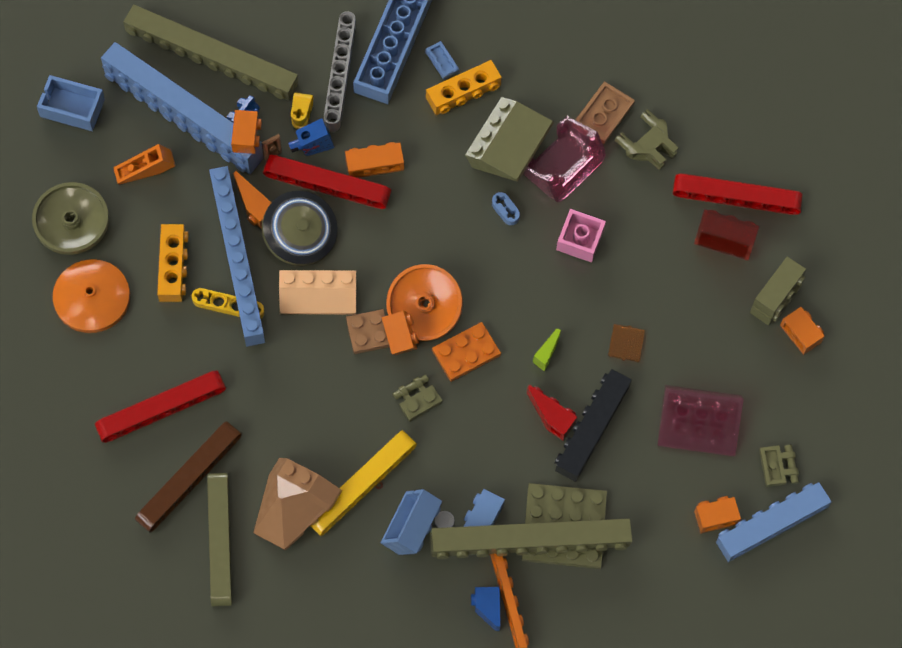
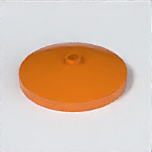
[53,259,130,333]
[386,264,463,341]

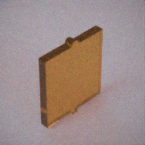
[608,324,645,362]

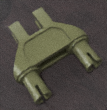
[615,109,679,170]

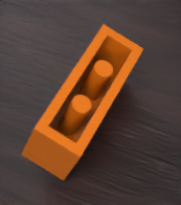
[345,142,404,178]

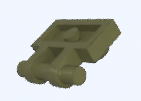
[392,374,443,422]
[759,445,800,487]

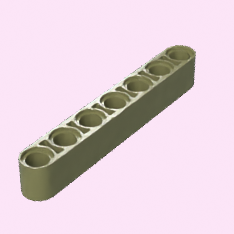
[207,473,232,607]

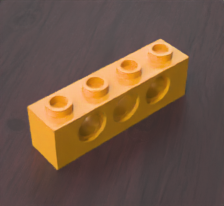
[426,60,502,115]
[157,224,189,302]

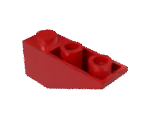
[527,385,577,440]

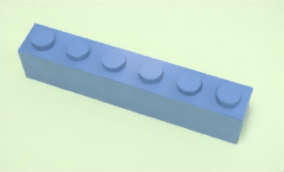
[716,482,831,562]

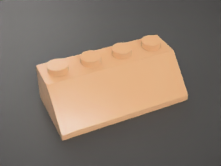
[279,270,357,315]

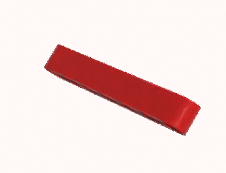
[263,155,391,209]
[673,174,803,215]
[95,370,226,443]

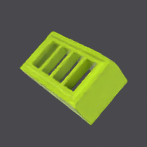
[533,329,561,371]

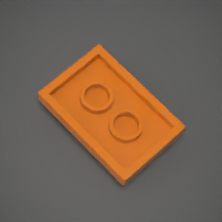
[432,322,501,382]

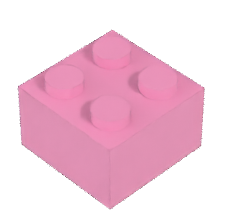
[556,209,606,263]

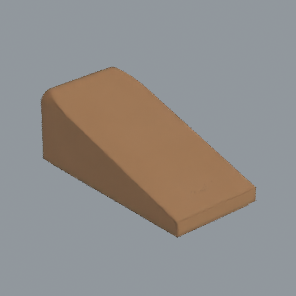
[262,134,282,160]

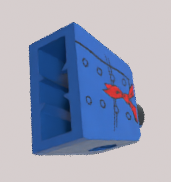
[288,119,335,156]

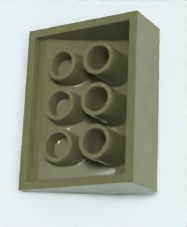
[465,97,554,182]

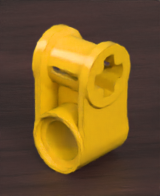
[291,93,314,129]

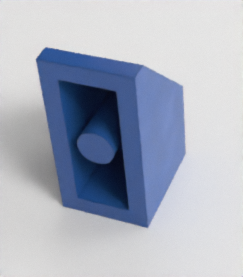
[471,587,500,631]

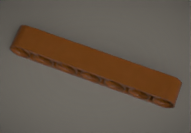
[135,421,242,533]

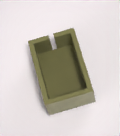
[750,256,806,326]

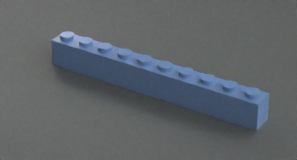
[209,166,265,347]

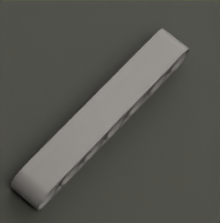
[324,11,356,132]

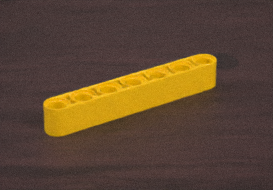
[310,430,417,536]

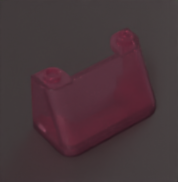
[523,116,606,202]

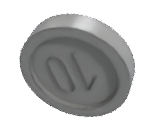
[435,511,455,528]

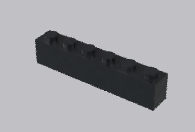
[554,369,632,482]

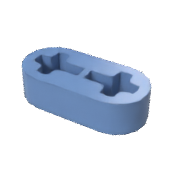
[492,192,520,225]

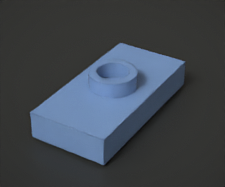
[425,41,459,80]

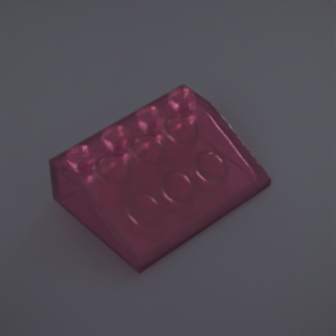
[657,385,744,456]

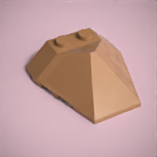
[253,458,342,550]

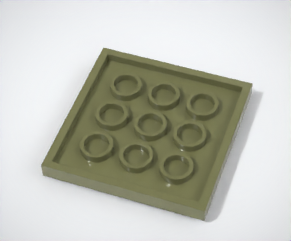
[522,483,607,569]

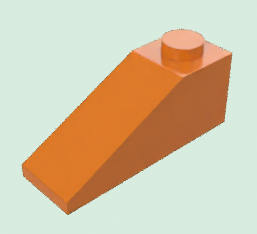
[113,144,175,185]
[233,171,272,229]

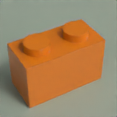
[231,110,262,154]
[780,307,825,355]
[381,311,419,355]
[694,496,741,533]

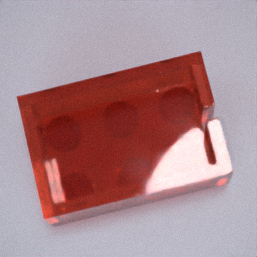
[694,209,759,261]

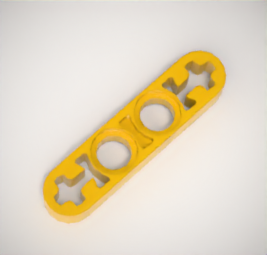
[192,288,265,319]

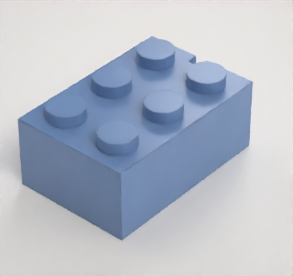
[37,75,105,132]
[381,489,442,555]

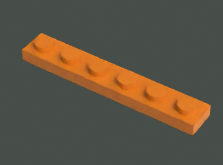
[490,554,529,648]

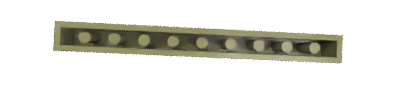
[123,4,299,101]
[430,519,632,559]

